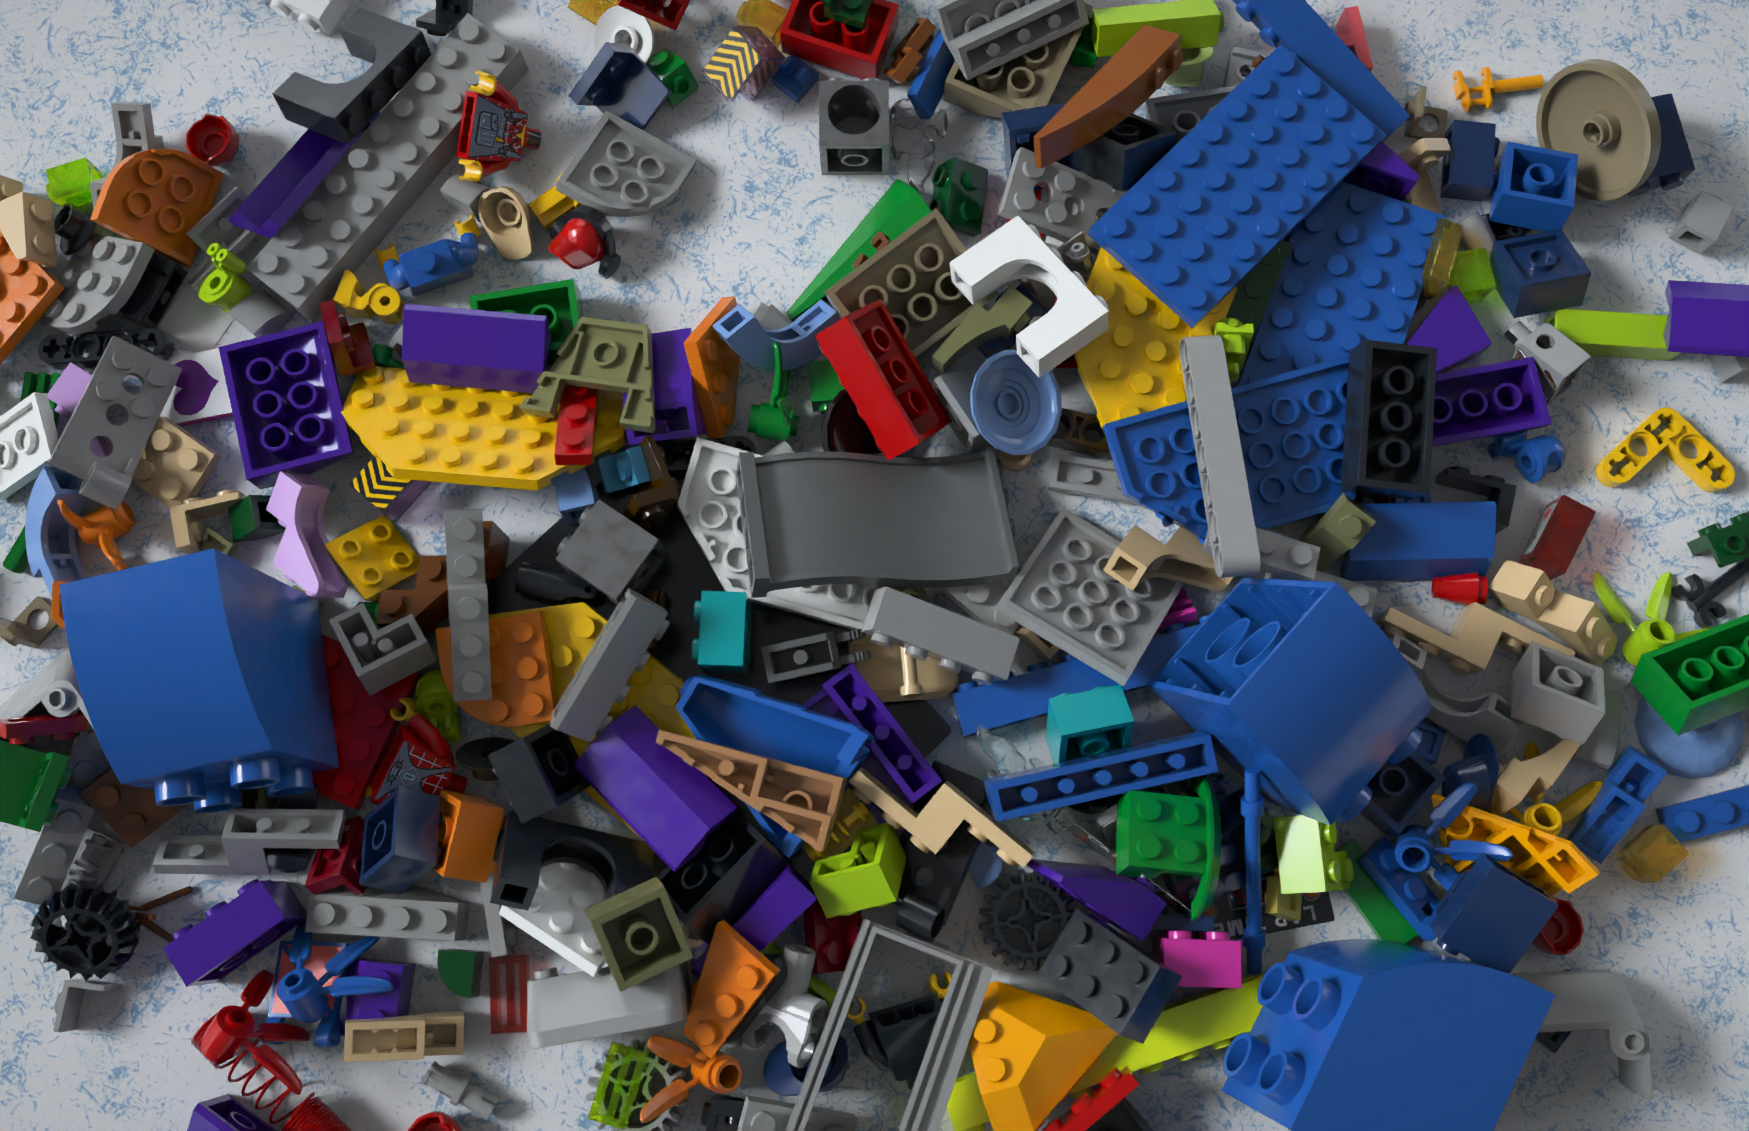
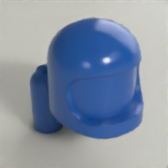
[1487,430,1566,483]

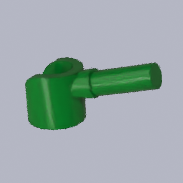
[372,344,405,369]

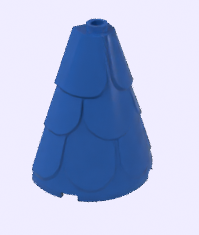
[676,674,874,858]

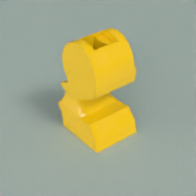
[333,269,405,324]

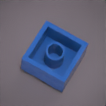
[1489,142,1578,232]

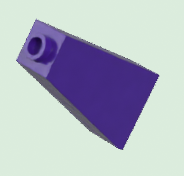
[691,863,817,981]

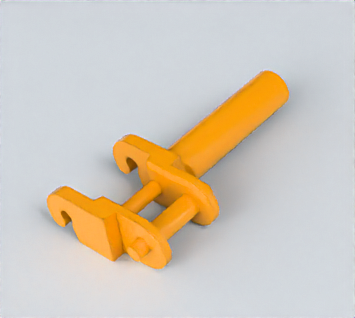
[1453,67,1544,112]

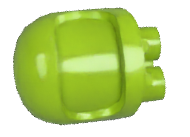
[198,243,253,313]
[416,670,461,743]

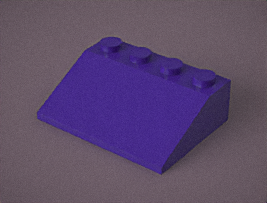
[219,321,354,490]

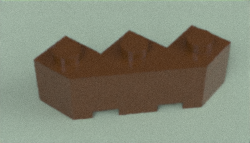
[375,521,510,639]

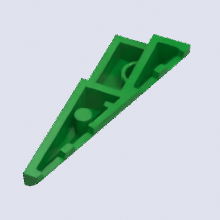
[786,179,931,322]

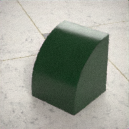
[228,495,286,542]
[437,948,484,998]

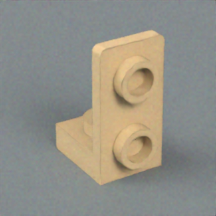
[1398,138,1451,214]
[170,489,247,554]

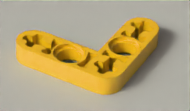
[1595,407,1735,493]

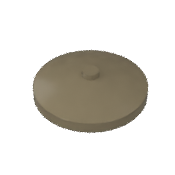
[1536,59,1661,201]

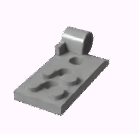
[998,147,1129,256]
[47,336,183,509]

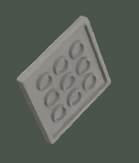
[996,508,1184,687]

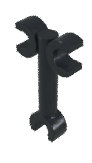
[1671,558,1749,629]

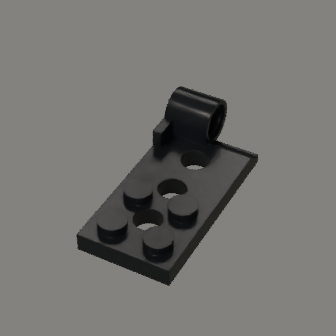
[892,761,991,942]

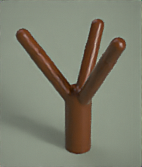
[127,886,193,943]

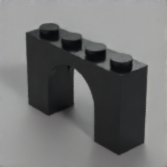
[272,8,432,144]
[490,811,654,911]

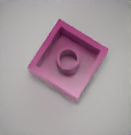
[1152,930,1242,988]

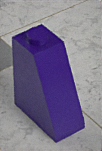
[1405,285,1492,374]

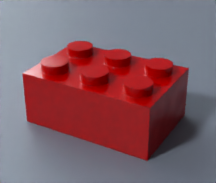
[779,0,899,79]

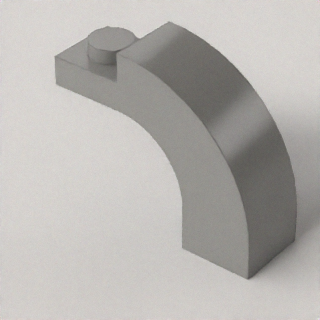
[89,101,164,210]

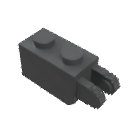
[761,629,871,683]

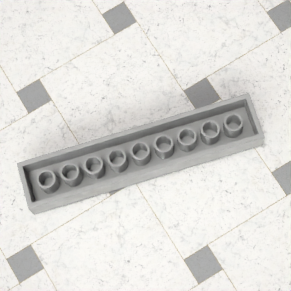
[246,13,529,322]

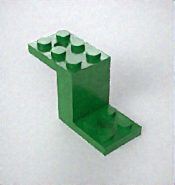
[0,740,73,832]

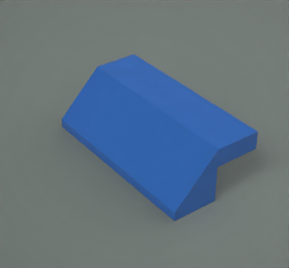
[1340,501,1497,581]

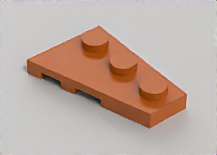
[683,920,780,1059]

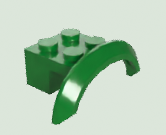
[1116,775,1222,921]

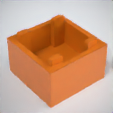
[432,789,507,883]

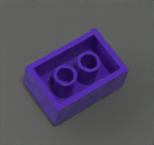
[163,879,307,987]

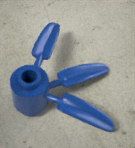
[1395,782,1513,891]
[276,920,394,1024]

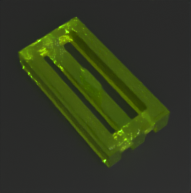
[588,1041,649,1130]

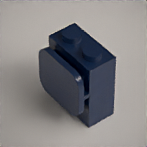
[1628,93,1695,197]
[1431,853,1559,974]

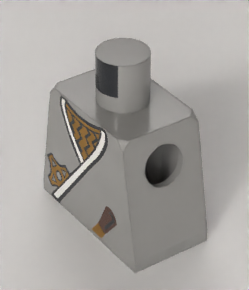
[1504,321,1591,405]

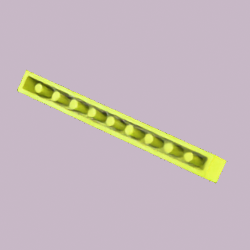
[947,971,1267,1131]

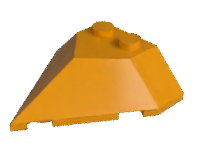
[1431,794,1600,896]
[969,981,1119,1131]

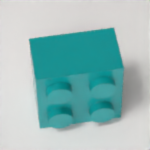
[692,591,752,676]
[1045,684,1134,764]

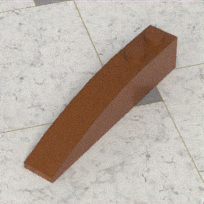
[1034,25,1183,169]

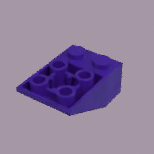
[623,328,707,445]

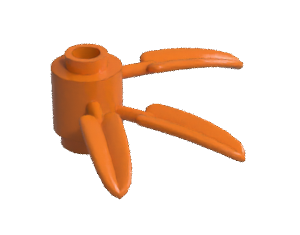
[57,500,137,571]
[640,981,743,1123]

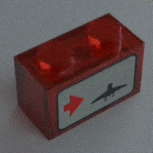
[1517,494,1596,580]

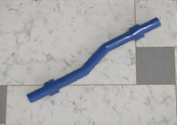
[1241,767,1266,975]

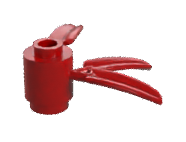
[201,969,310,1095]

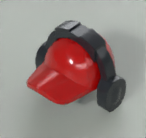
[548,205,621,279]

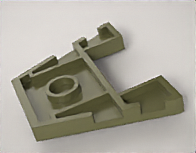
[520,317,655,433]

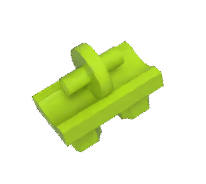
[1213,318,1254,382]

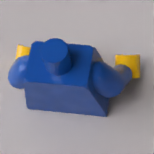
[374,215,481,297]

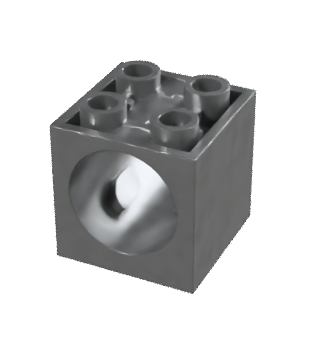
[819,77,889,175]
[556,499,667,605]

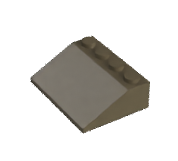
[943,3,1093,118]
[824,208,999,358]

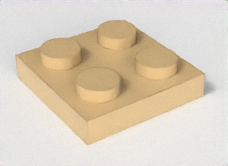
[132,416,221,508]

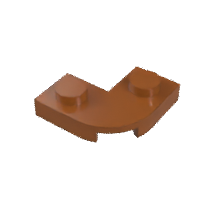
[883,17,936,85]

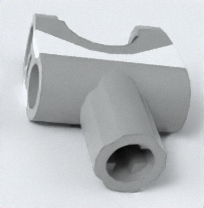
[742,943,828,1068]

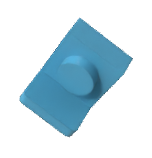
[596,446,651,493]

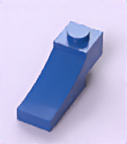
[1566,744,1667,864]

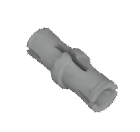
[422,1061,500,1120]

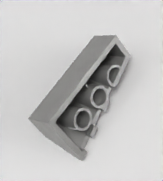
[861,586,1020,685]
[305,884,469,941]

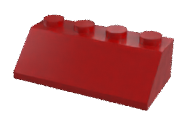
[815,298,952,461]

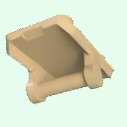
[847,634,959,702]

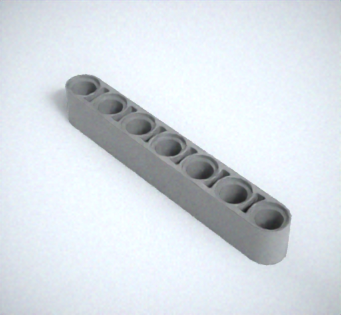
[1180,335,1261,578]

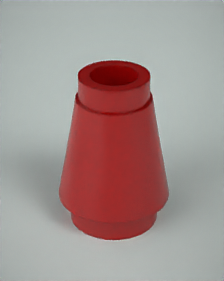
[1431,572,1488,606]

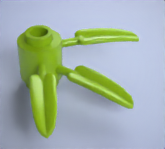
[1592,572,1713,667]

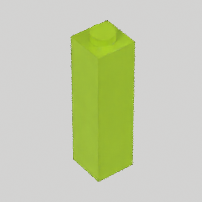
[1090,0,1224,57]
[1544,309,1680,361]

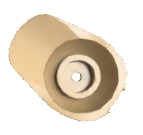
[477,186,533,260]

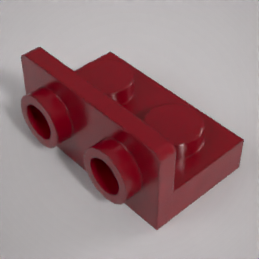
[319,300,376,377]
[305,816,367,895]
[803,897,865,974]

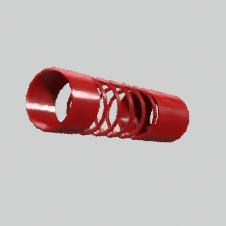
[191,1012,351,1131]

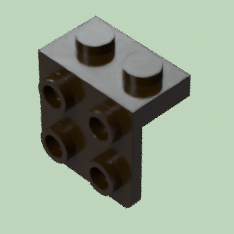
[623,435,679,533]

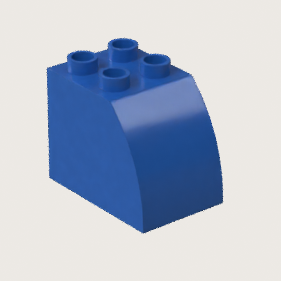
[60,548,339,813]
[1147,578,1432,826]
[1222,939,1555,1131]

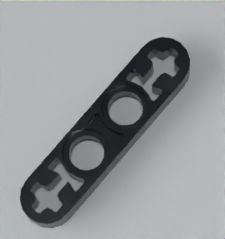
[38,328,175,370]

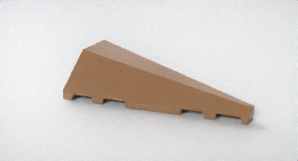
[656,730,847,852]

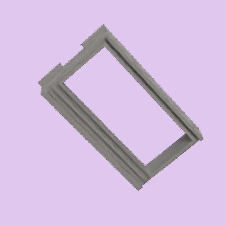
[785,919,994,1131]

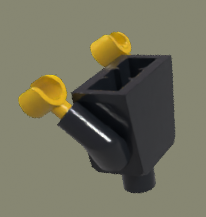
[846,972,952,1090]

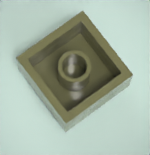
[585,877,693,992]

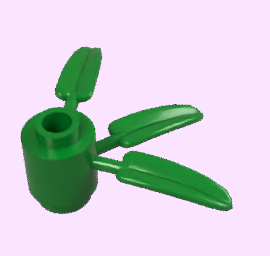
[747,342,800,442]

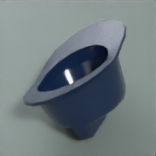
[1441,734,1499,813]
[763,1034,850,1096]

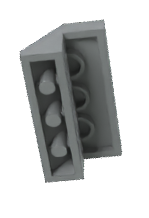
[933,0,1089,80]

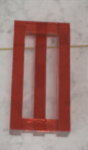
[489,955,530,1034]

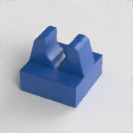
[771,54,819,103]

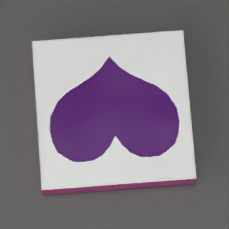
[163,348,233,427]

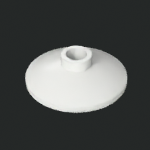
[594,5,654,64]

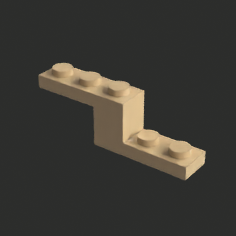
[1376,602,1576,675]
[849,768,1035,868]

